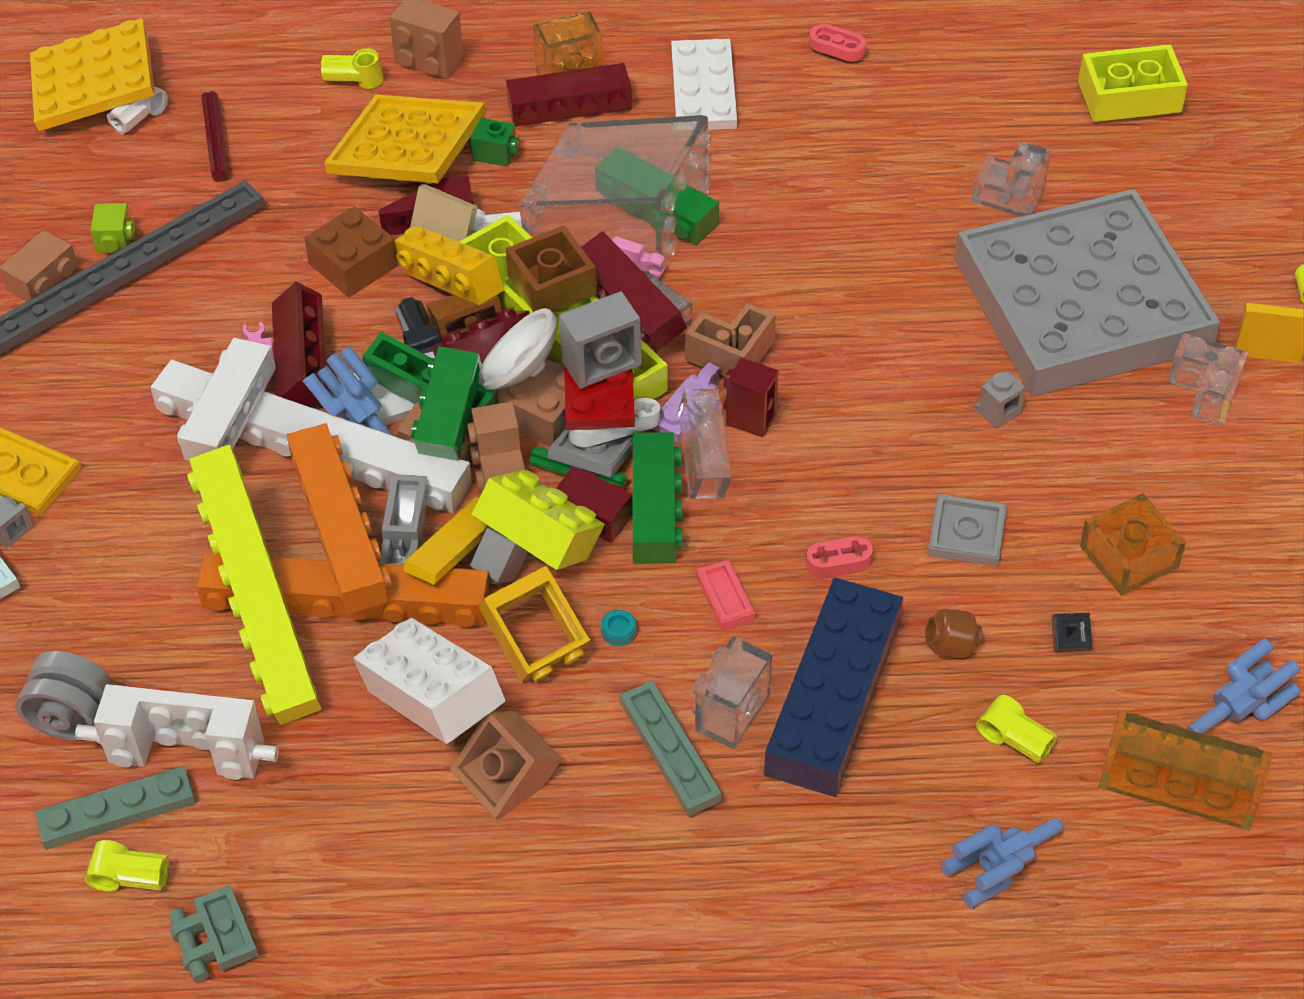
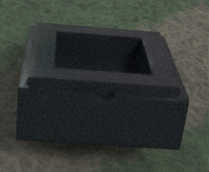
[1051,613,1092,652]

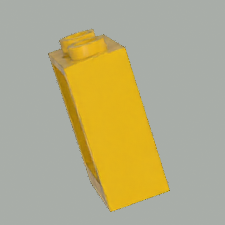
[479,566,590,682]

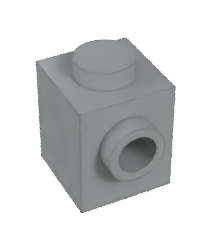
[470,528,528,585]

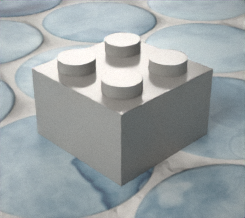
[559,291,642,388]

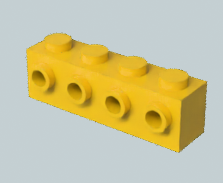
[394,226,505,305]

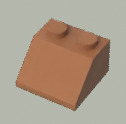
[450,711,562,819]

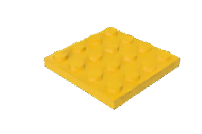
[30,18,155,131]
[324,94,487,184]

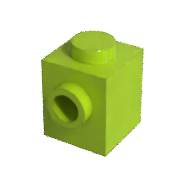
[90,203,135,253]

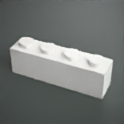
[177,338,276,461]

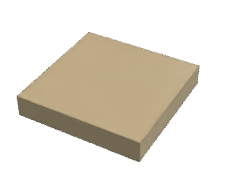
[410,184,478,241]

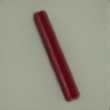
[201,91,229,182]

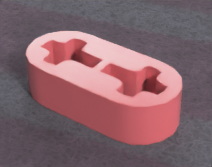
[806,536,873,578]

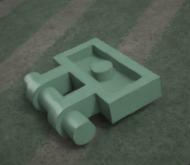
[169,885,259,982]

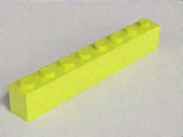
[187,444,322,725]

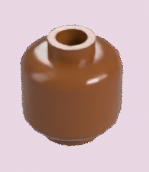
[925,609,982,658]

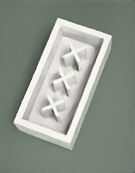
[353,618,506,744]

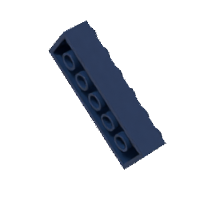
[764,577,903,797]

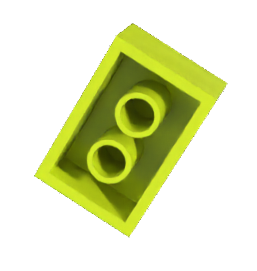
[1078,44,1188,122]
[471,470,605,570]

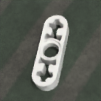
[569,398,660,447]

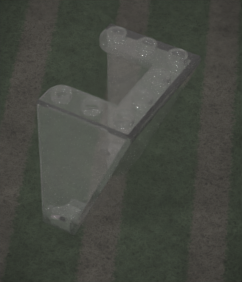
[520,115,712,266]

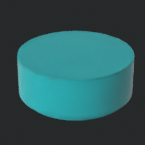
[601,610,637,647]

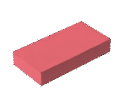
[696,559,755,631]

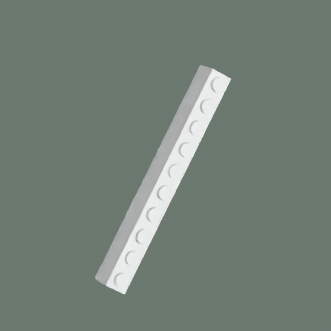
[150,359,472,514]

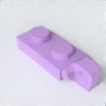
[652,362,720,443]

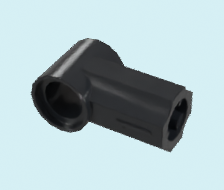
[395,297,441,354]

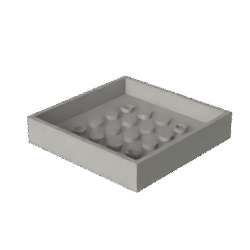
[955,189,1221,397]

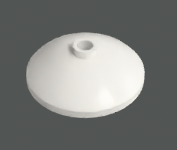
[479,308,557,390]

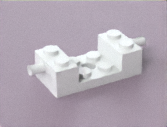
[75,684,279,780]

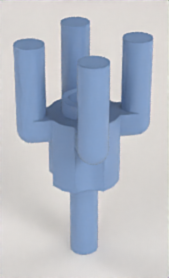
[303,346,393,436]
[1187,638,1300,739]
[941,818,1063,908]

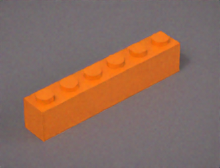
[286,423,391,615]

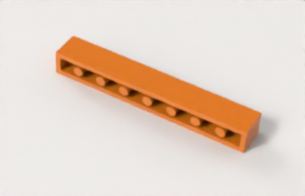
[197,552,490,627]

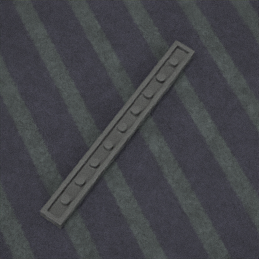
[0,180,265,355]

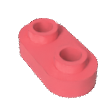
[809,24,866,62]

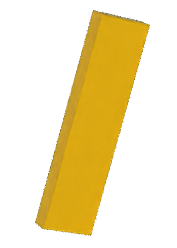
[403,497,491,585]

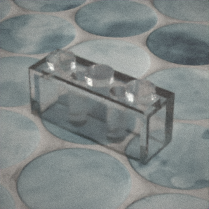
[678,389,732,499]

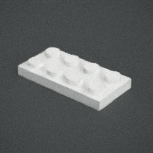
[671,39,737,131]

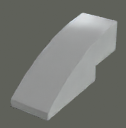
[379,475,427,565]

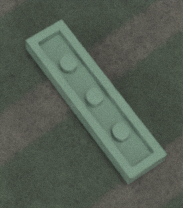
[620,681,722,817]
[35,766,195,850]

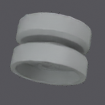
[15,651,112,741]

